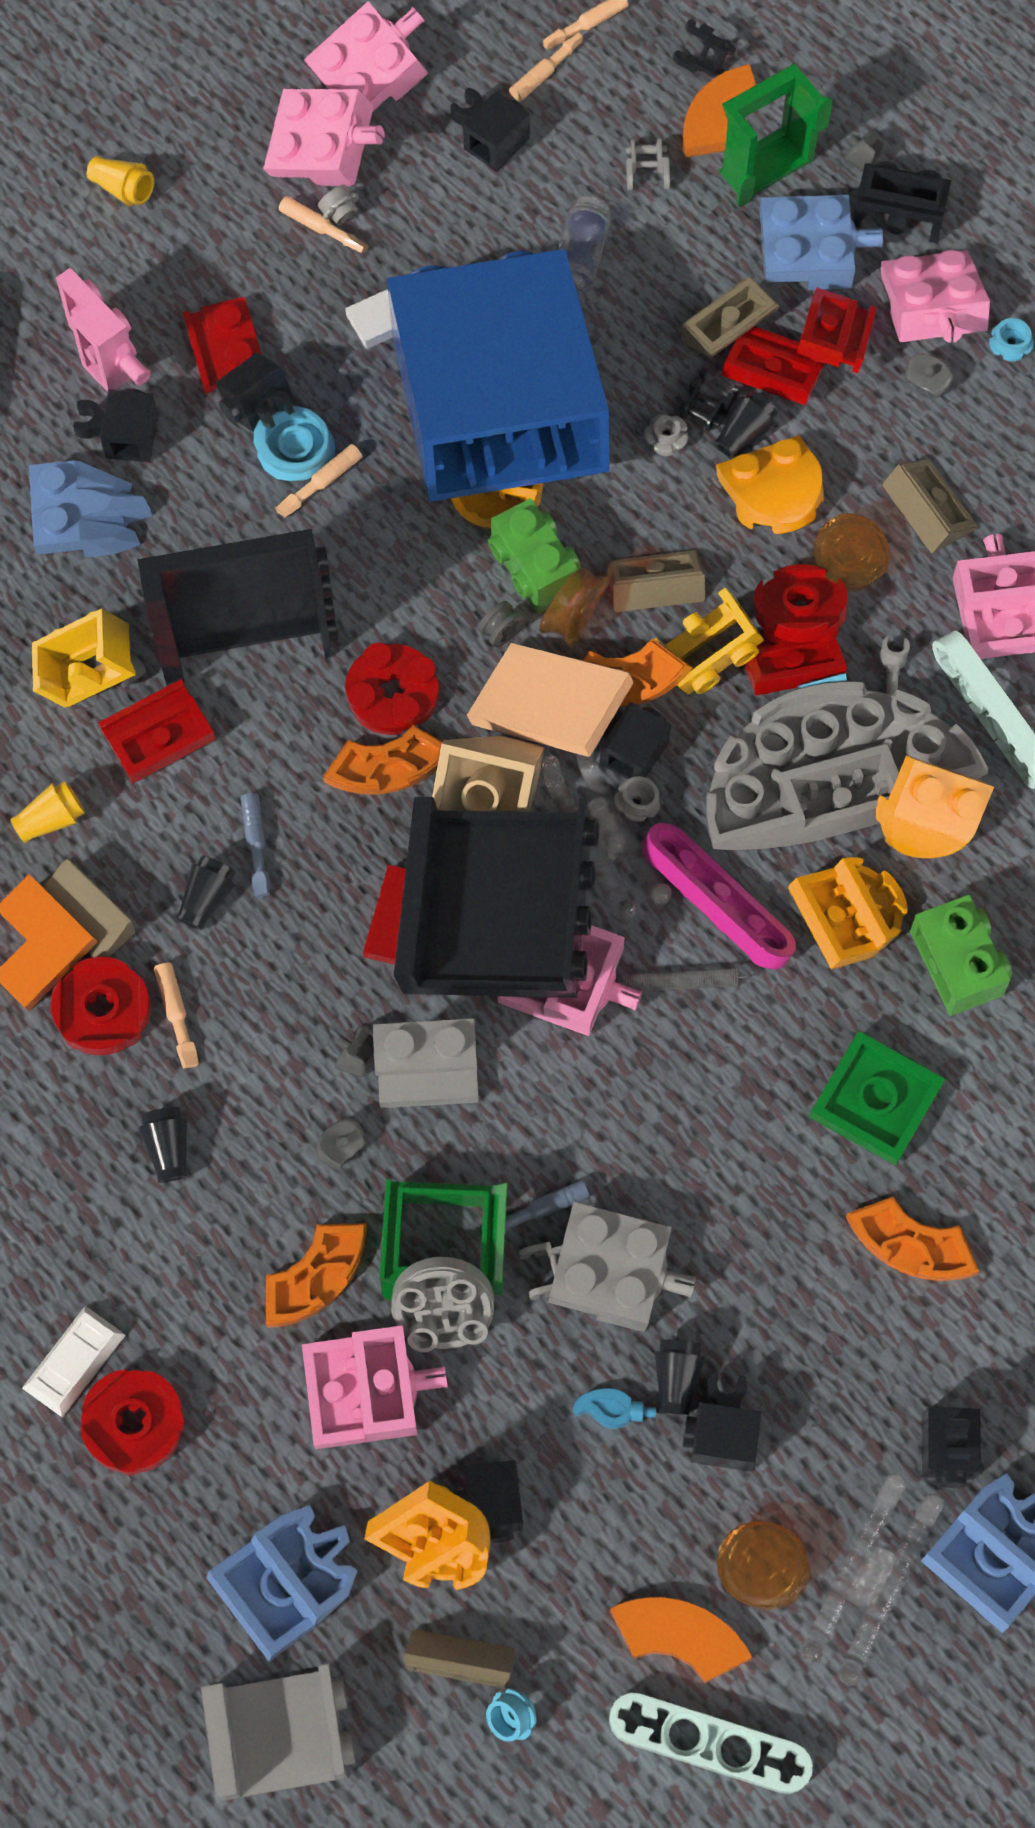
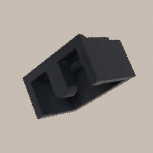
[852,161,951,244]

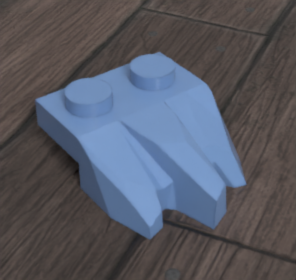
[29,460,152,557]
[921,1473,1035,1633]
[206,1505,358,1662]

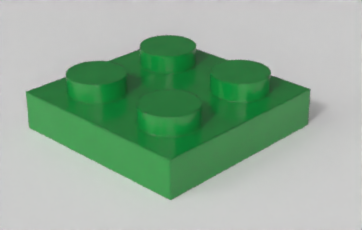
[809,1031,945,1166]

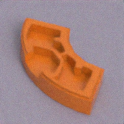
[683,64,756,158]
[583,639,693,708]
[323,725,443,795]
[846,1196,980,1281]
[266,1223,367,1328]
[610,1597,753,1684]

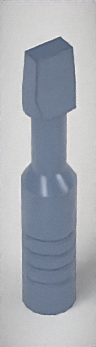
[240,793,270,898]
[480,1180,590,1234]

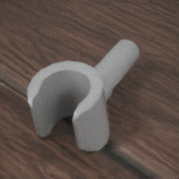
[879,636,910,695]

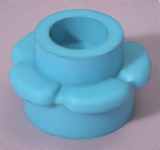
[989,318,1034,361]
[486,1688,536,1742]

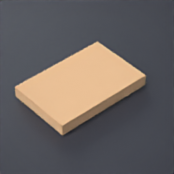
[467,643,634,757]

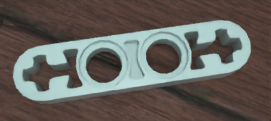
[932,631,1035,789]
[609,1693,813,1794]

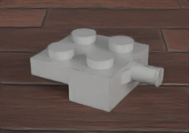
[548,1202,696,1332]

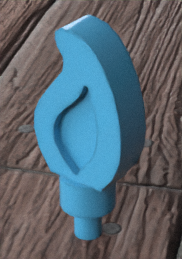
[573,1388,656,1429]

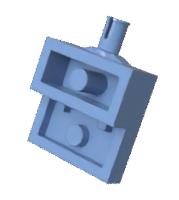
[759,195,883,290]

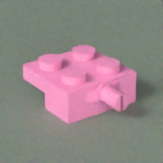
[304,1,428,111]
[264,89,385,186]
[881,250,990,343]
[56,268,151,392]
[953,534,1035,659]
[498,925,642,1036]
[302,1325,447,1449]

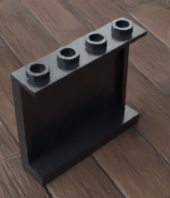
[137,529,338,686]
[394,797,599,998]

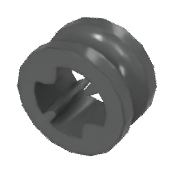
[479,601,525,647]

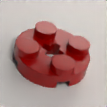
[754,564,848,643]
[345,642,439,735]
[50,957,151,1055]
[80,1369,185,1476]

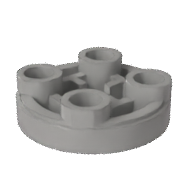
[391,1257,494,1352]

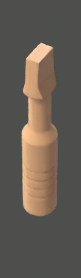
[544,0,629,50]
[509,32,583,102]
[279,196,369,253]
[275,444,363,518]
[154,962,199,1069]

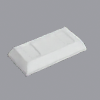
[22,1306,126,1418]

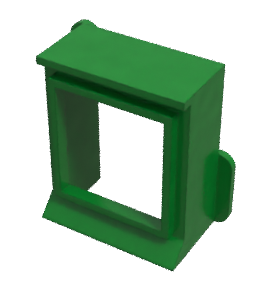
[718,63,833,207]
[380,1179,508,1301]

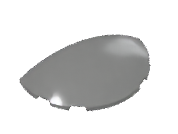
[706,682,988,850]

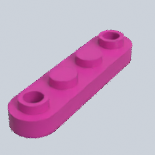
[641,823,796,969]

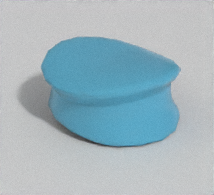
[254,406,336,481]

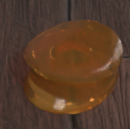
[813,513,890,592]
[539,567,611,648]
[716,1521,810,1610]

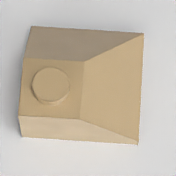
[432,736,545,812]

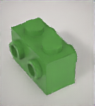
[488,498,581,614]
[910,895,1012,1016]

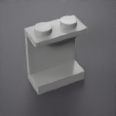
[373,1019,479,1108]
[201,1664,356,1801]

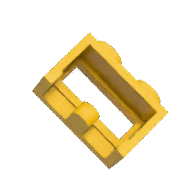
[654,587,764,695]
[32,608,136,707]

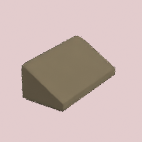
[681,276,779,358]
[882,459,978,553]
[606,550,705,612]
[43,858,136,957]
[403,1630,515,1689]

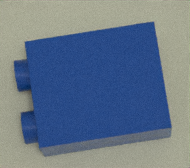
[387,249,610,502]

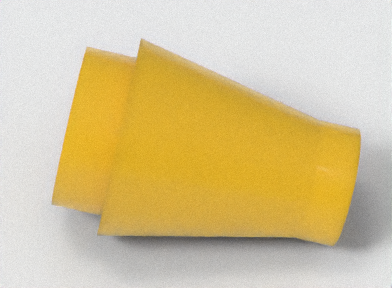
[87,156,154,206]
[10,780,85,843]

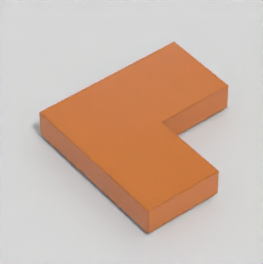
[0,874,98,1011]

